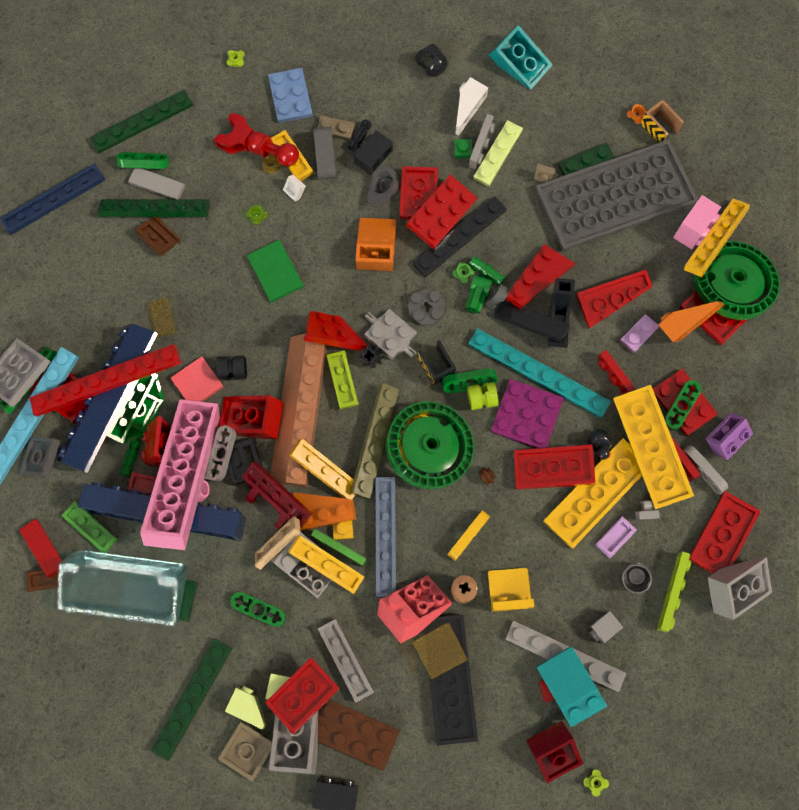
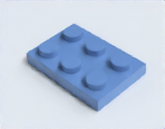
[268,68,313,123]

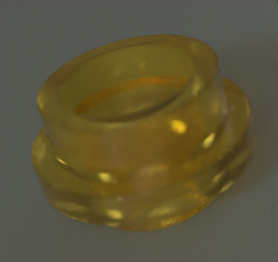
[262,156,280,174]

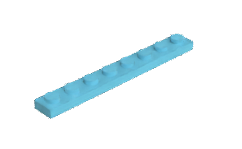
[0,347,80,485]

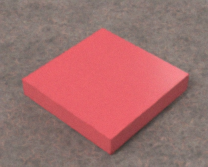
[171,357,223,402]

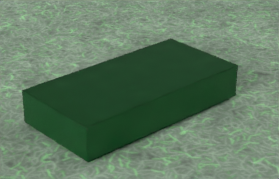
[168,578,198,622]

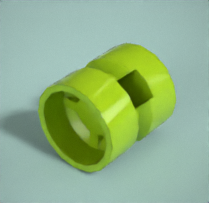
[467,382,498,411]

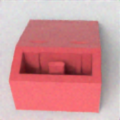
[377,575,452,643]

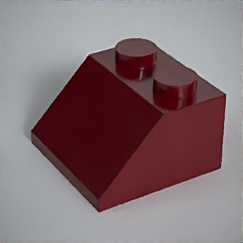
[526,721,583,784]

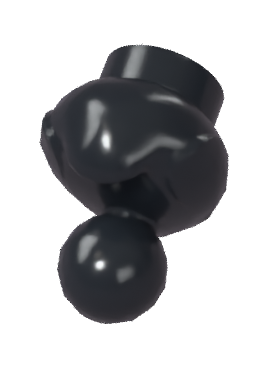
[587,429,612,460]

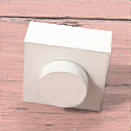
[283,175,306,201]

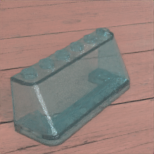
[57,551,188,627]

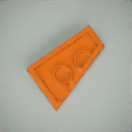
[293,492,356,531]

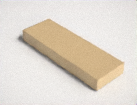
[255,517,301,570]

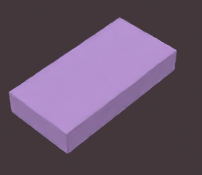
[595,516,637,559]

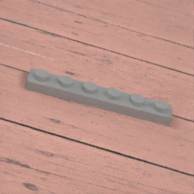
[505,621,626,692]

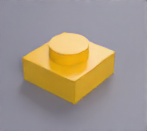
[333,521,354,540]

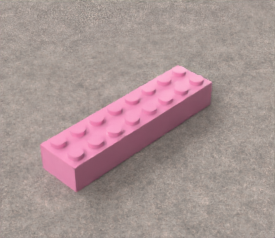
[140,399,220,550]

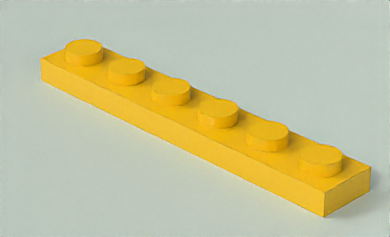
[684,198,750,277]

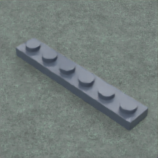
[376,477,396,597]

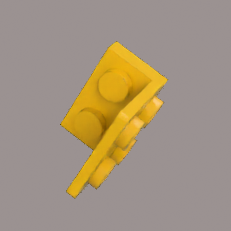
[488,568,534,612]

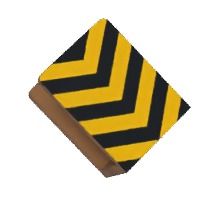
[641,100,684,143]

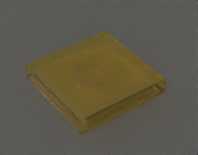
[413,623,468,679]

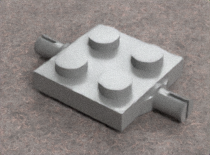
[364,309,417,360]

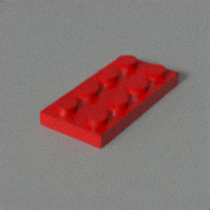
[406,174,478,249]
[514,444,596,490]
[689,491,761,574]

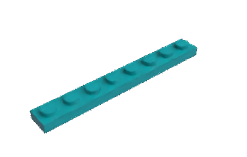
[468,328,611,418]

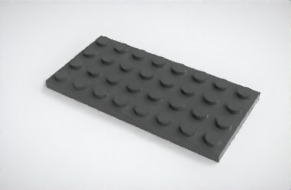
[535,140,698,251]

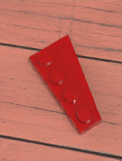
[506,244,575,309]
[575,270,653,328]

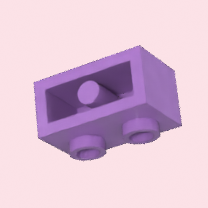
[705,412,753,460]

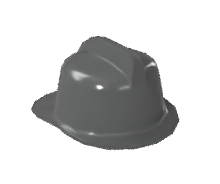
[367,165,399,207]

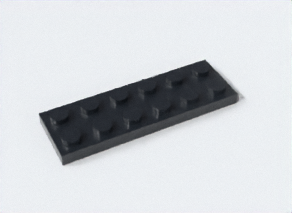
[424,614,478,746]

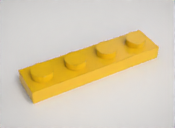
[289,439,355,499]
[287,534,364,594]

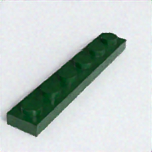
[90,90,193,154]
[98,199,210,217]
[150,638,233,761]

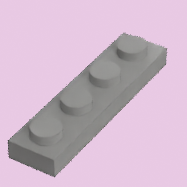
[318,619,374,703]

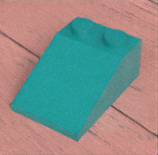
[488,25,553,90]
[536,646,607,727]

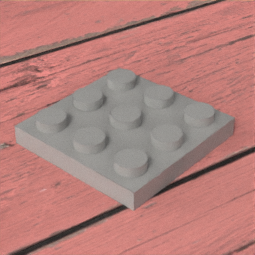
[0,338,51,407]

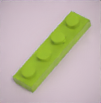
[657,551,691,633]

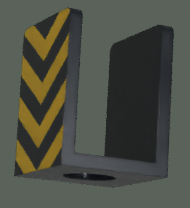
[418,340,456,386]

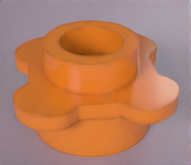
[627,104,647,124]

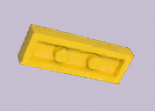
[271,130,314,181]

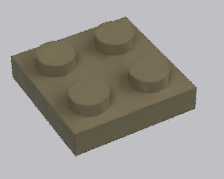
[218,721,272,782]

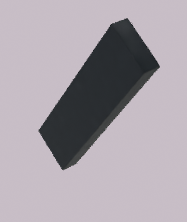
[494,300,570,343]

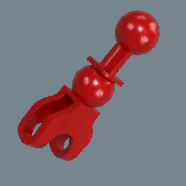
[213,113,299,167]

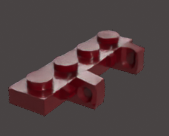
[242,462,313,530]

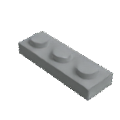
[469,114,496,170]

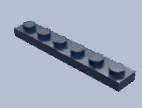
[0,163,105,235]

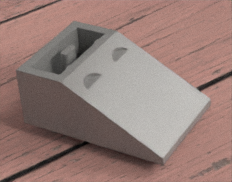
[270,532,332,598]

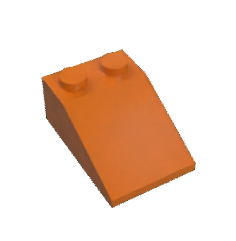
[658,301,725,342]

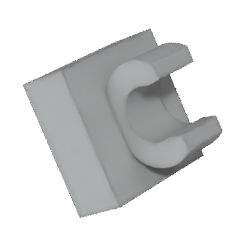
[635,501,660,520]

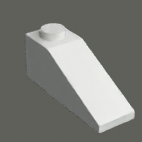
[456,77,488,136]

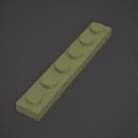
[350,383,399,499]

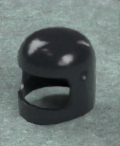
[415,44,448,77]

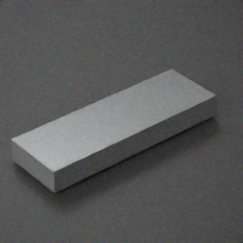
[128,168,186,199]

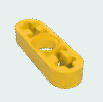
[447,510,490,561]

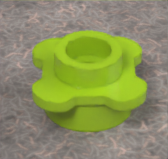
[227,50,245,67]
[583,770,609,796]

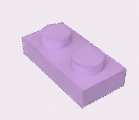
[620,314,659,353]

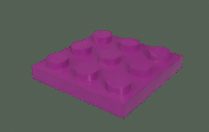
[491,379,564,449]

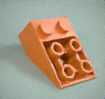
[356,218,397,271]

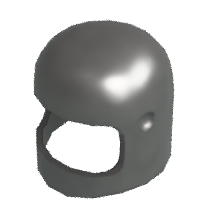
[622,562,652,594]

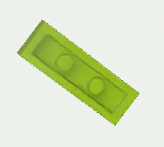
[327,350,359,410]

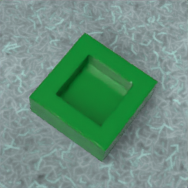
[454,139,472,158]

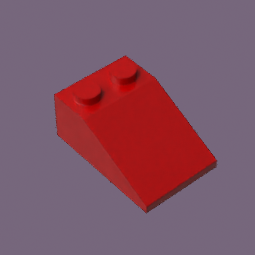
[218,395,283,439]
[142,416,171,467]

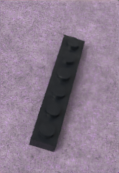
[413,196,507,278]

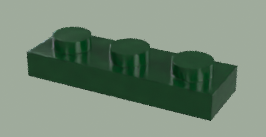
[558,143,615,176]

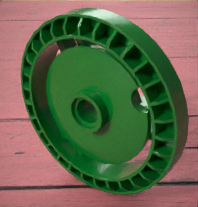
[693,241,780,320]
[386,402,474,490]

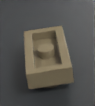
[317,116,355,141]

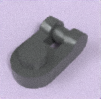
[485,284,508,309]

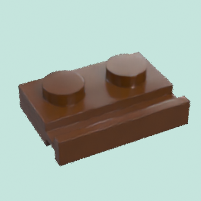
[135,217,180,256]

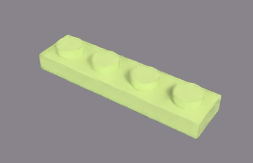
[473,120,523,187]

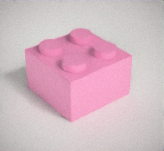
[673,195,721,249]

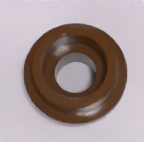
[478,466,496,485]

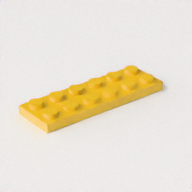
[613,385,694,509]
[543,438,642,549]

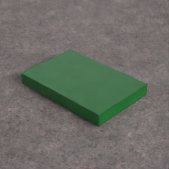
[247,240,304,303]

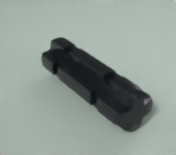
[347,119,372,151]

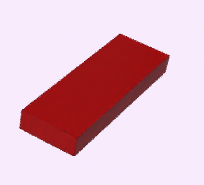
[19,519,66,578]

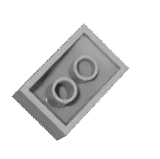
[708,556,772,620]
[269,711,318,775]

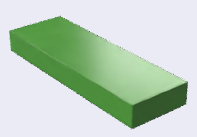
[61,501,118,554]
[311,529,367,567]

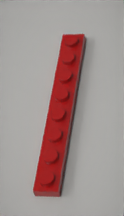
[29,344,182,417]
[597,350,701,482]

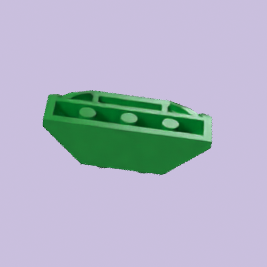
[106,374,164,444]

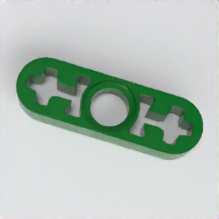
[116,152,169,169]
[442,368,498,394]
[664,380,702,431]
[230,592,286,627]

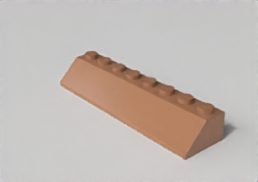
[270,333,327,488]

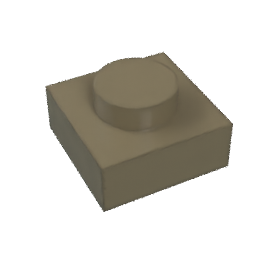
[533,164,555,183]

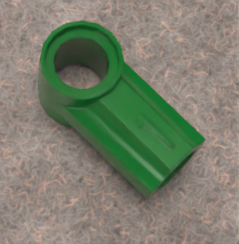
[465,275,493,314]

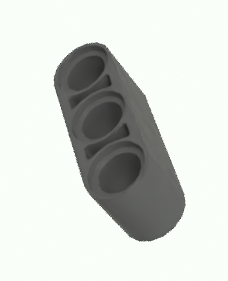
[313,126,337,179]

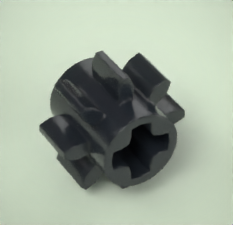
[359,344,384,368]

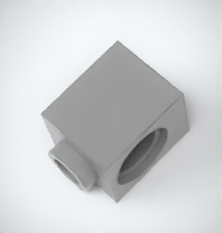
[589,611,623,643]

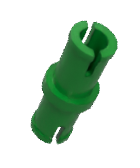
[469,256,506,285]

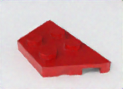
[303,311,367,351]

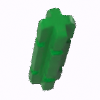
[119,440,141,477]

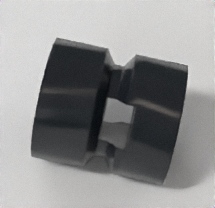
[216,355,247,381]

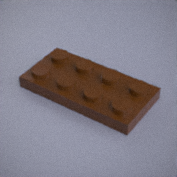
[318,699,400,771]

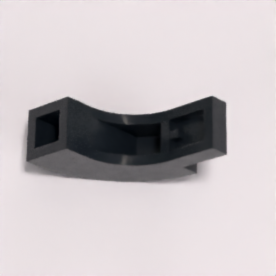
[548,278,575,348]

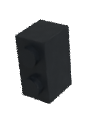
[353,130,393,175]
[312,776,359,810]

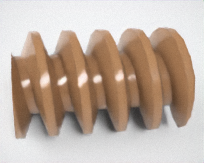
[450,575,478,604]

